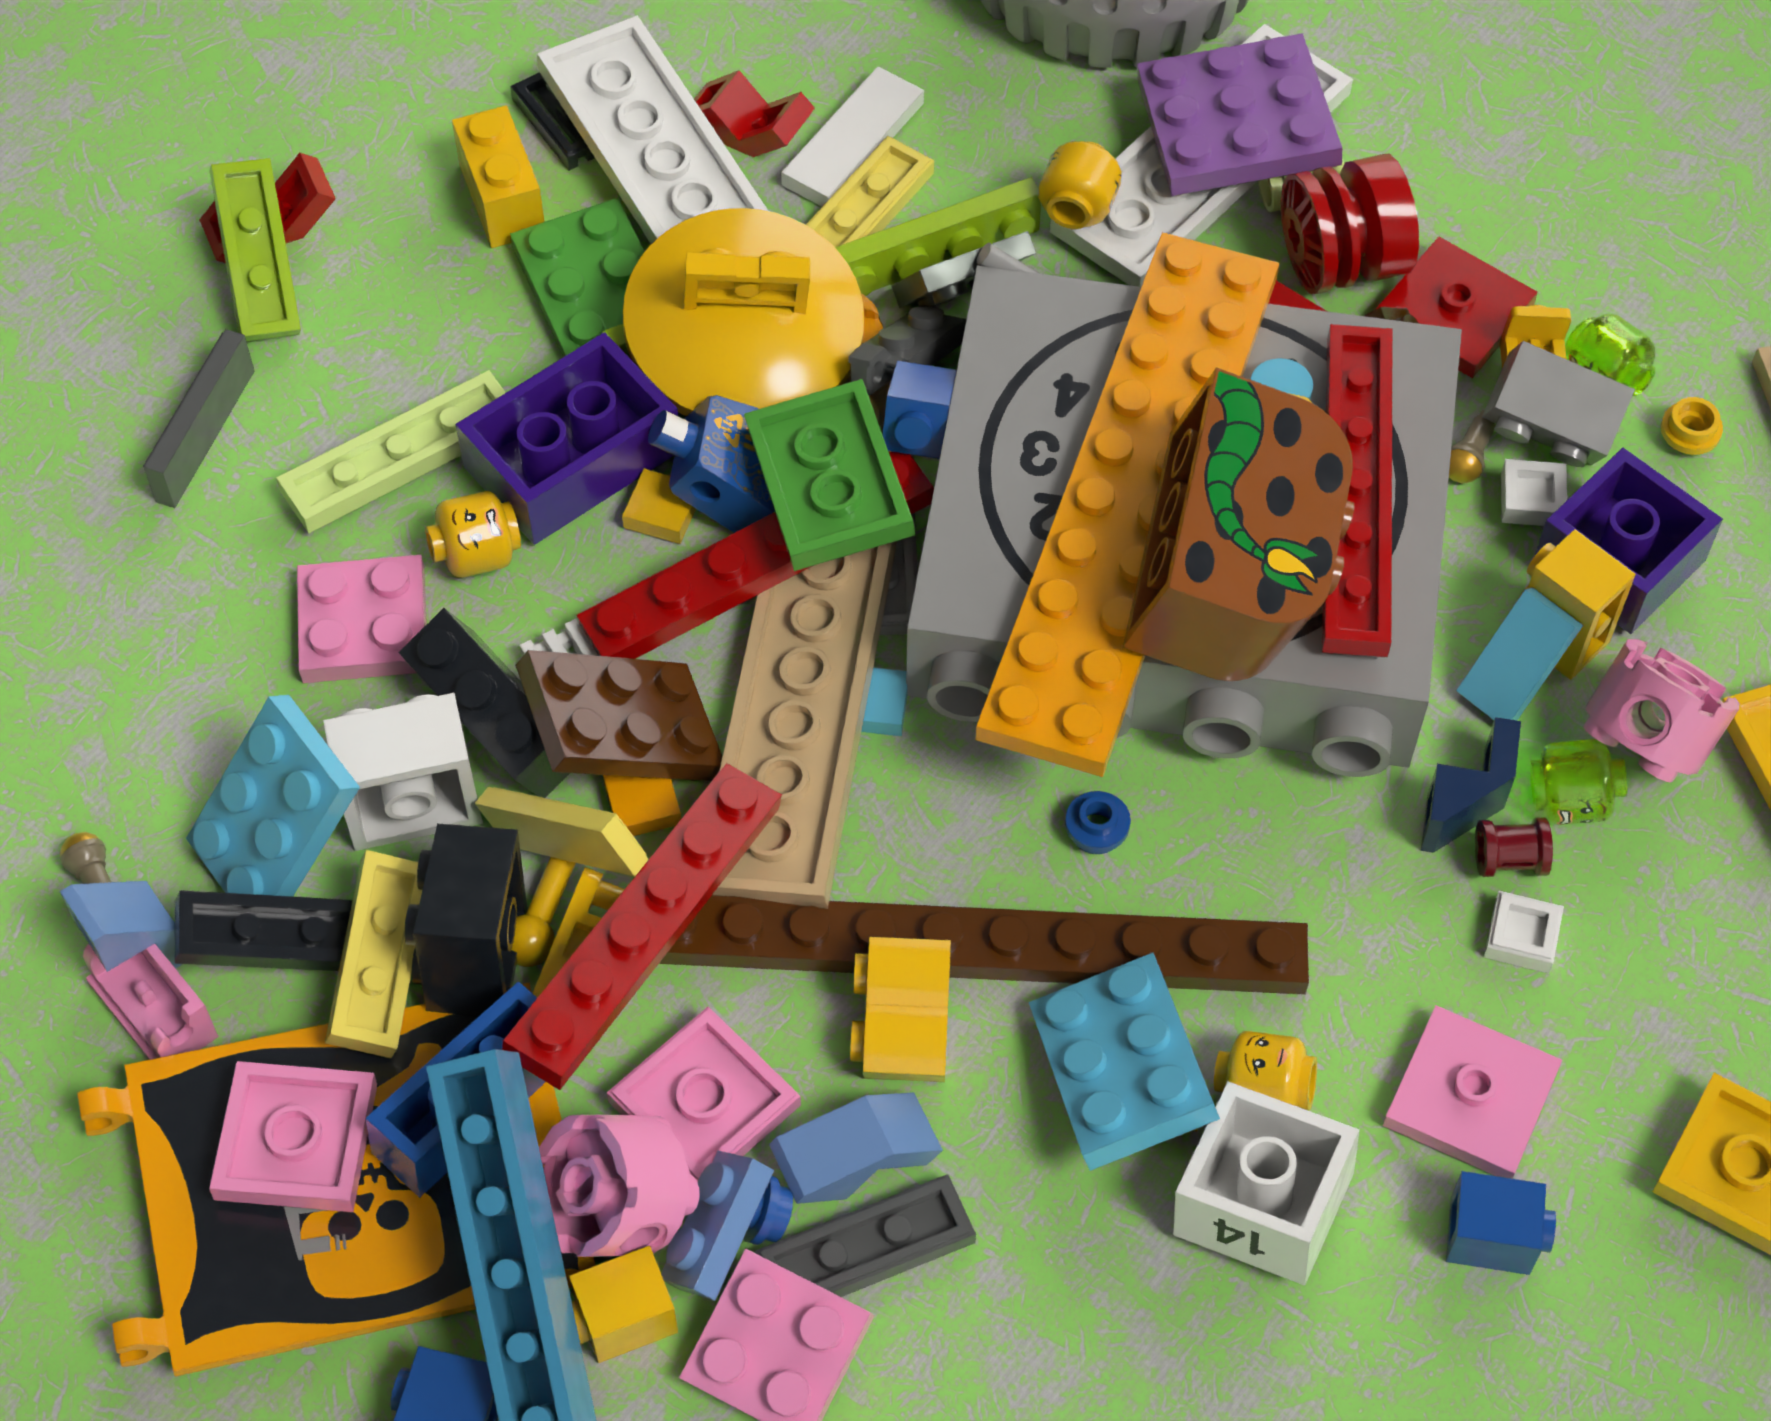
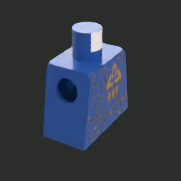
[648,395,775,533]

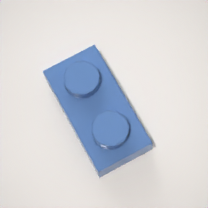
[661,1150,774,1301]

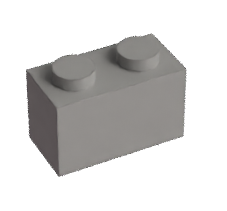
[1482,341,1635,467]

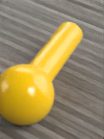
[511,857,576,967]

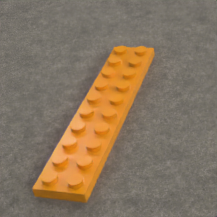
[975,232,1279,777]

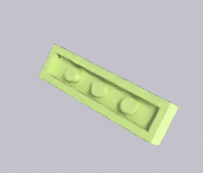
[276,370,506,533]

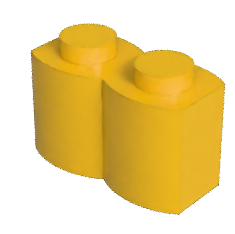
[850,937,951,1082]

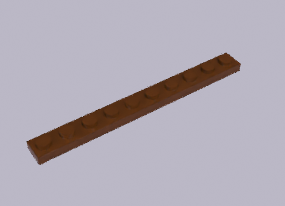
[659,895,1309,995]

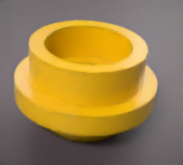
[1661,397,1723,455]

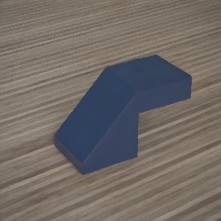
[1421,717,1521,853]

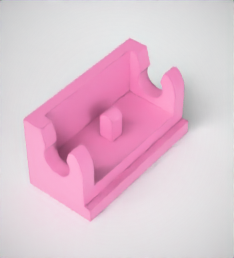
[83,944,218,1060]

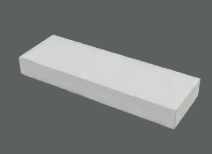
[781,66,924,207]

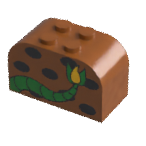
[1123,367,1354,681]

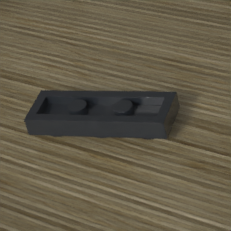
[174,890,353,971]

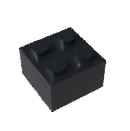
[405,823,528,1016]

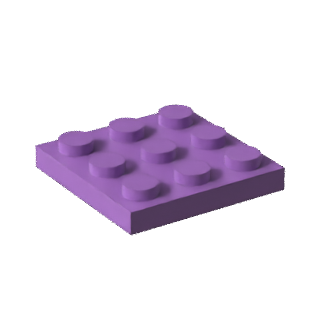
[1137,33,1343,196]

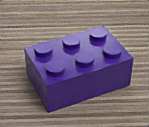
[455,332,678,545]

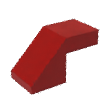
[694,70,815,157]
[199,152,336,263]

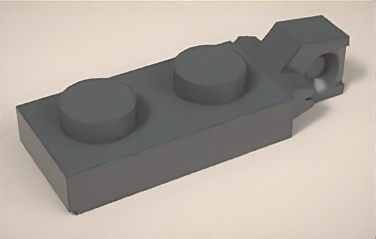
[848,306,966,395]

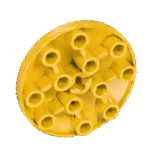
[623,208,864,416]

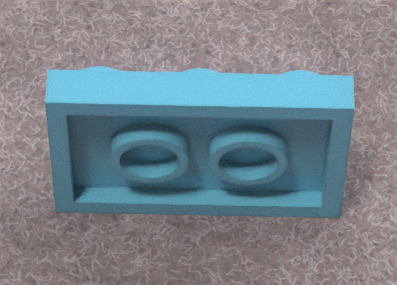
[186,695,360,897]
[1028,953,1220,1171]

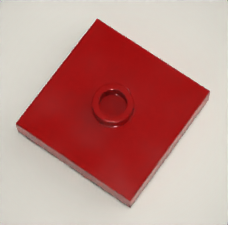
[1376,236,1538,379]

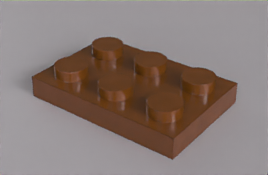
[516,650,723,781]

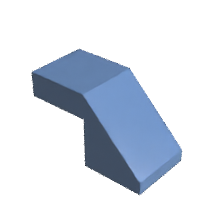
[60,881,183,972]
[769,1093,943,1204]

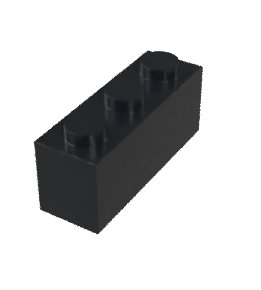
[398,608,570,798]

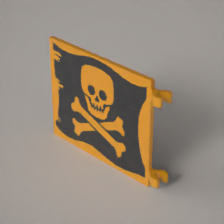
[77,983,596,1377]

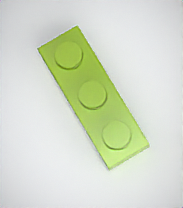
[209,158,301,341]

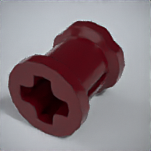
[1475,817,1553,877]

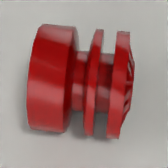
[1281,153,1419,294]

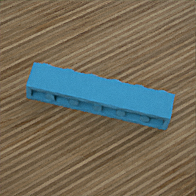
[426,1049,597,1421]

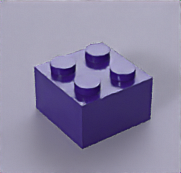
[1535,447,1723,634]

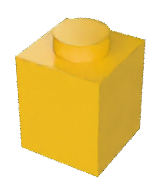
[569,1245,678,1364]

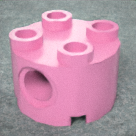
[1583,639,1740,783]
[539,1115,699,1257]

